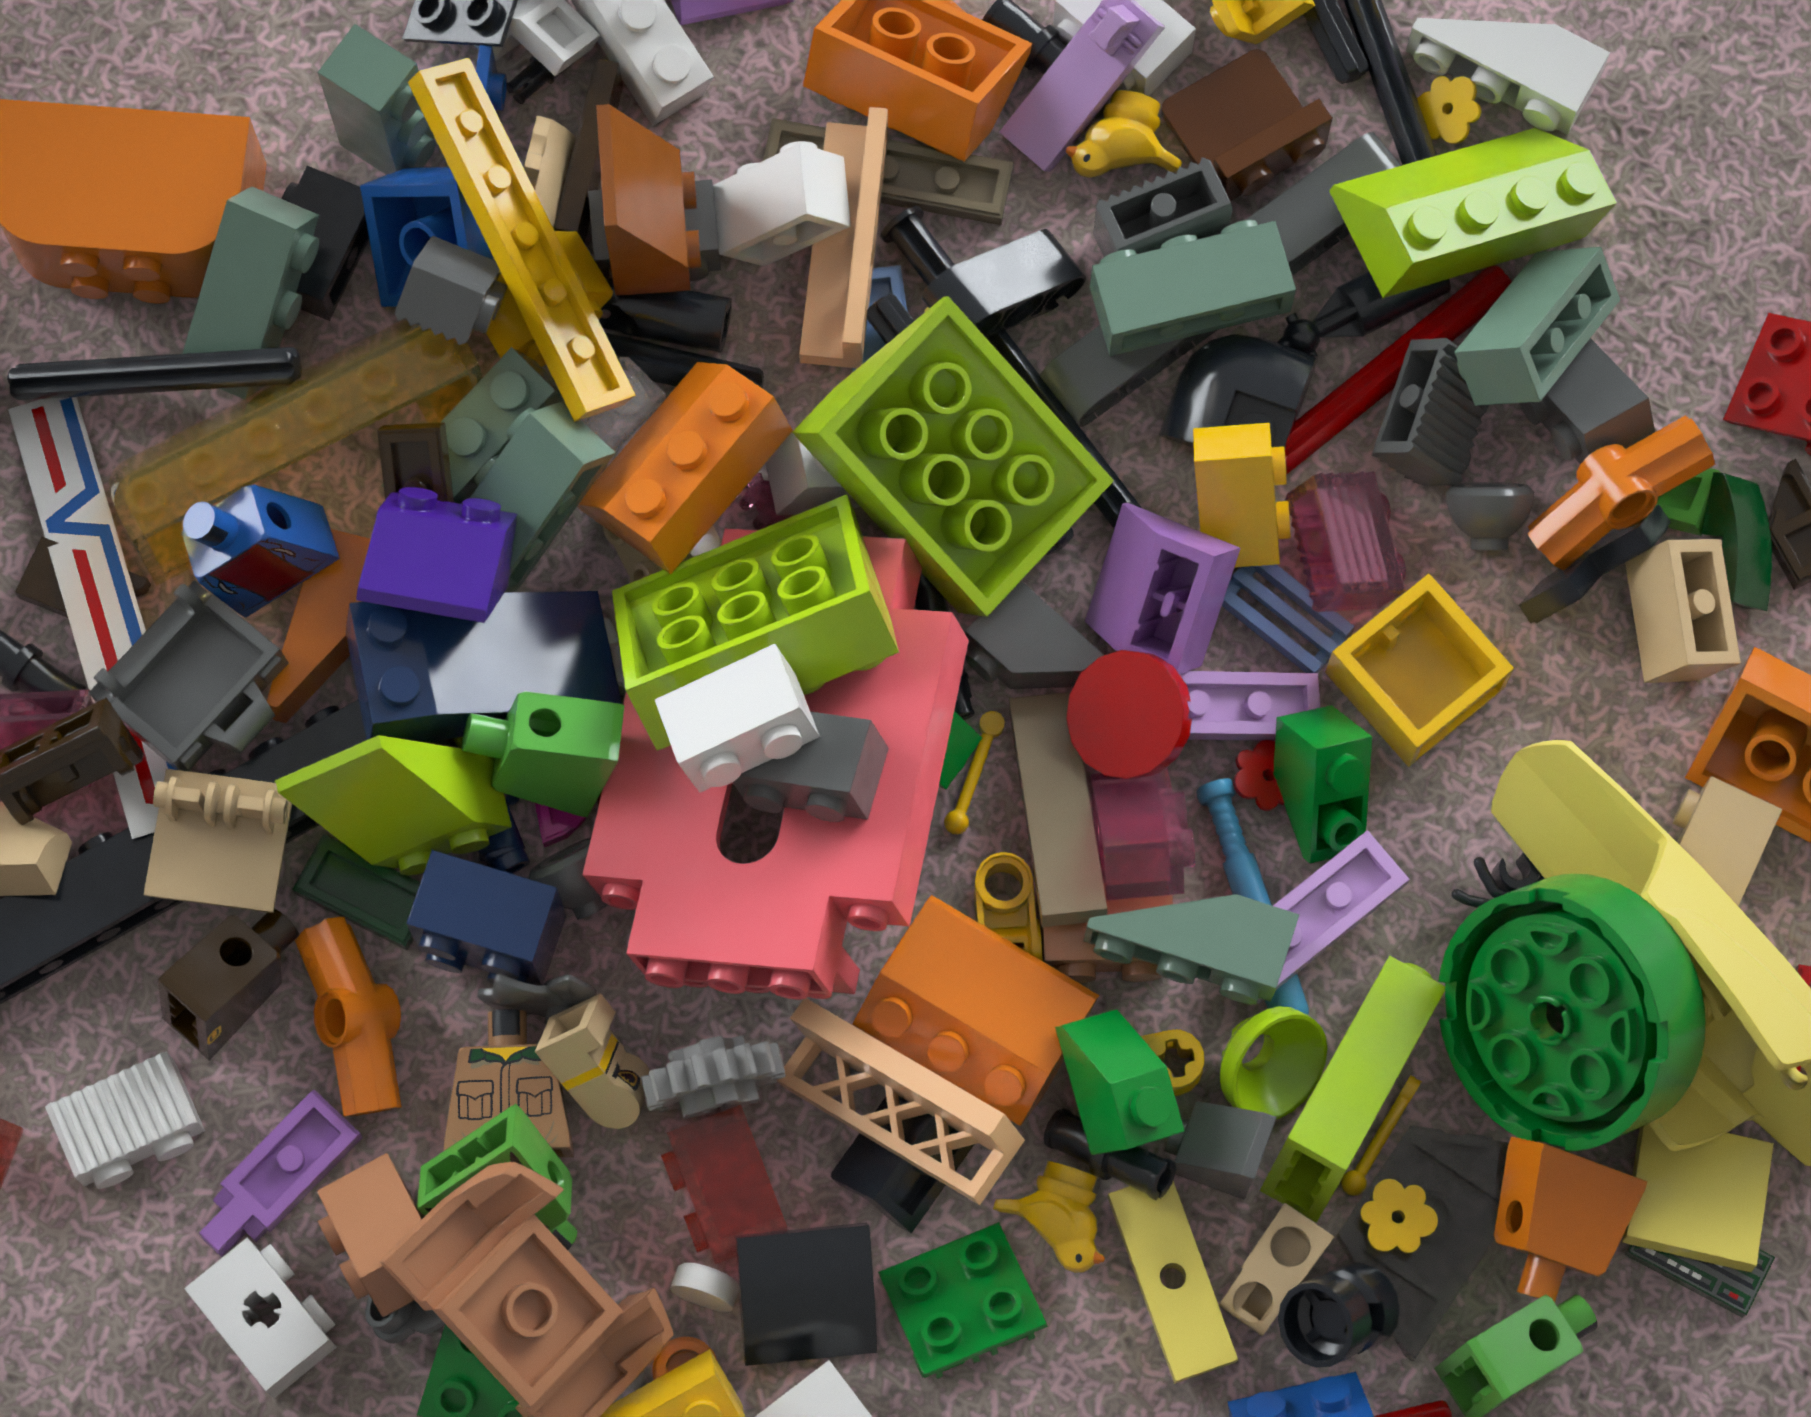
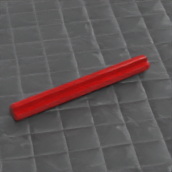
[1285,265,1512,474]

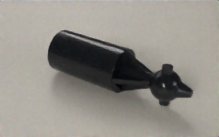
[1277,271,1451,357]

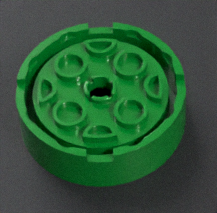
[1438,873,1706,1151]

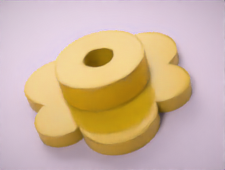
[1417,76,1481,144]
[1360,1179,1438,1253]

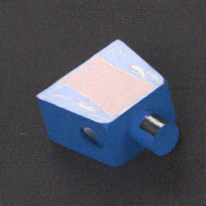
[182,484,340,618]

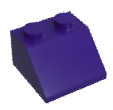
[356,487,518,623]

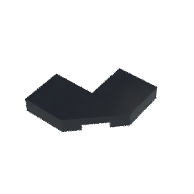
[1518,504,1671,624]

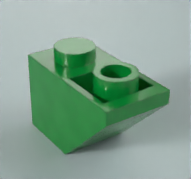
[1274,705,1372,864]

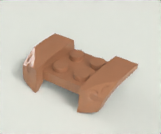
[380,1162,674,1417]

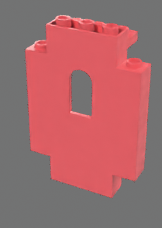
[582,528,969,1000]

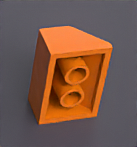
[803,0,1032,162]
[577,362,793,574]
[1685,646,1811,843]
[852,895,1100,1126]

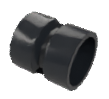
[1278,1263,1400,1368]

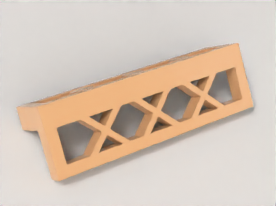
[799,107,888,368]
[777,998,1025,1205]

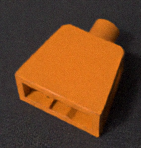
[1494,1137,1648,1302]

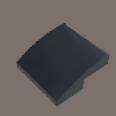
[735,1222,877,1366]

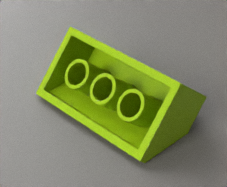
[1329,128,1617,298]

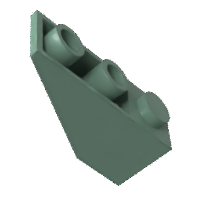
[1083,894,1300,1005]

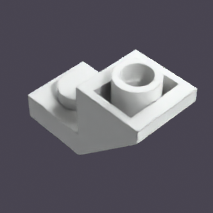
[474,0,601,76]

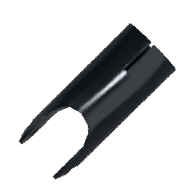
[599,277,732,352]

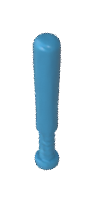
[1196,778,1309,1015]

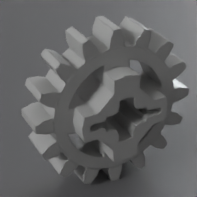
[641,1035,786,1119]

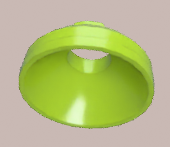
[1220,1006,1328,1120]

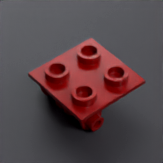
[1723,313,1811,456]

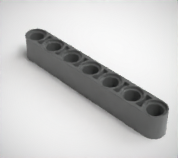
[1039,132,1402,427]

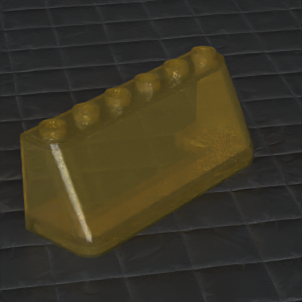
[108,318,483,586]

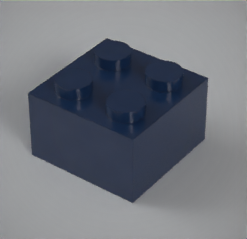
[406,850,566,986]

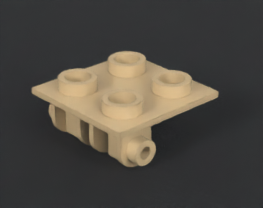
[143,769,292,913]

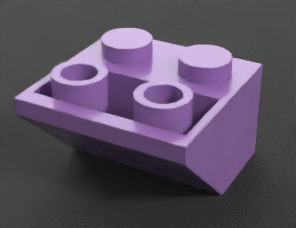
[1085,503,1241,675]

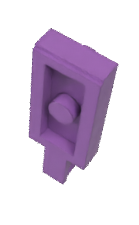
[199,1090,363,1257]

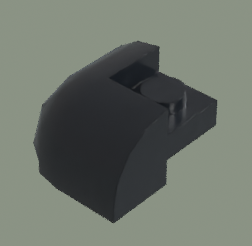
[1159,334,1318,449]

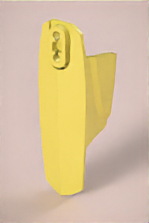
[1491,740,1811,1166]

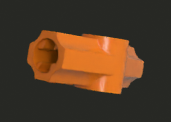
[1527,415,1716,571]
[294,917,402,1117]

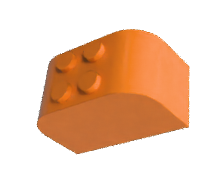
[0,99,267,304]

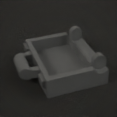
[89,580,289,771]

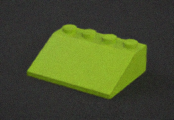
[792,296,1114,617]
[612,494,899,751]

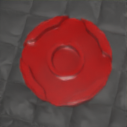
[1066,650,1192,779]

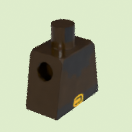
[158,908,299,1061]

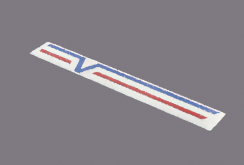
[8,397,175,839]

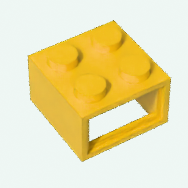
[1325,573,1514,767]

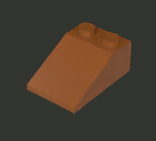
[596,104,701,296]

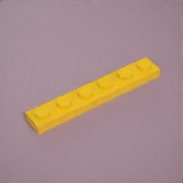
[408,58,636,422]

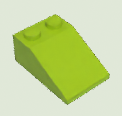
[275,735,512,875]

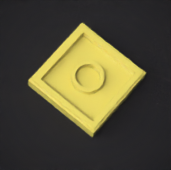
[1622,1124,1774,1272]

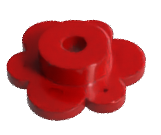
[1233,740,1284,811]

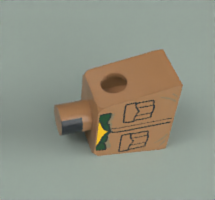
[444,1009,574,1158]

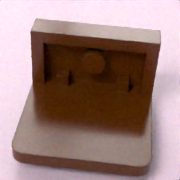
[1161,49,1333,201]

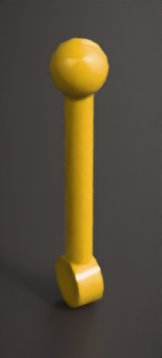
[944,711,1005,835]
[1341,1075,1422,1196]

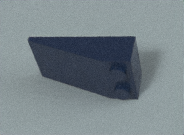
[346,591,622,743]

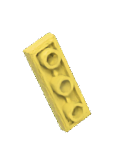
[1107,1181,1238,1384]

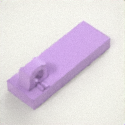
[999,0,1165,172]
[1180,671,1320,741]
[1257,830,1410,1004]

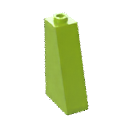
[1259,955,1445,1223]

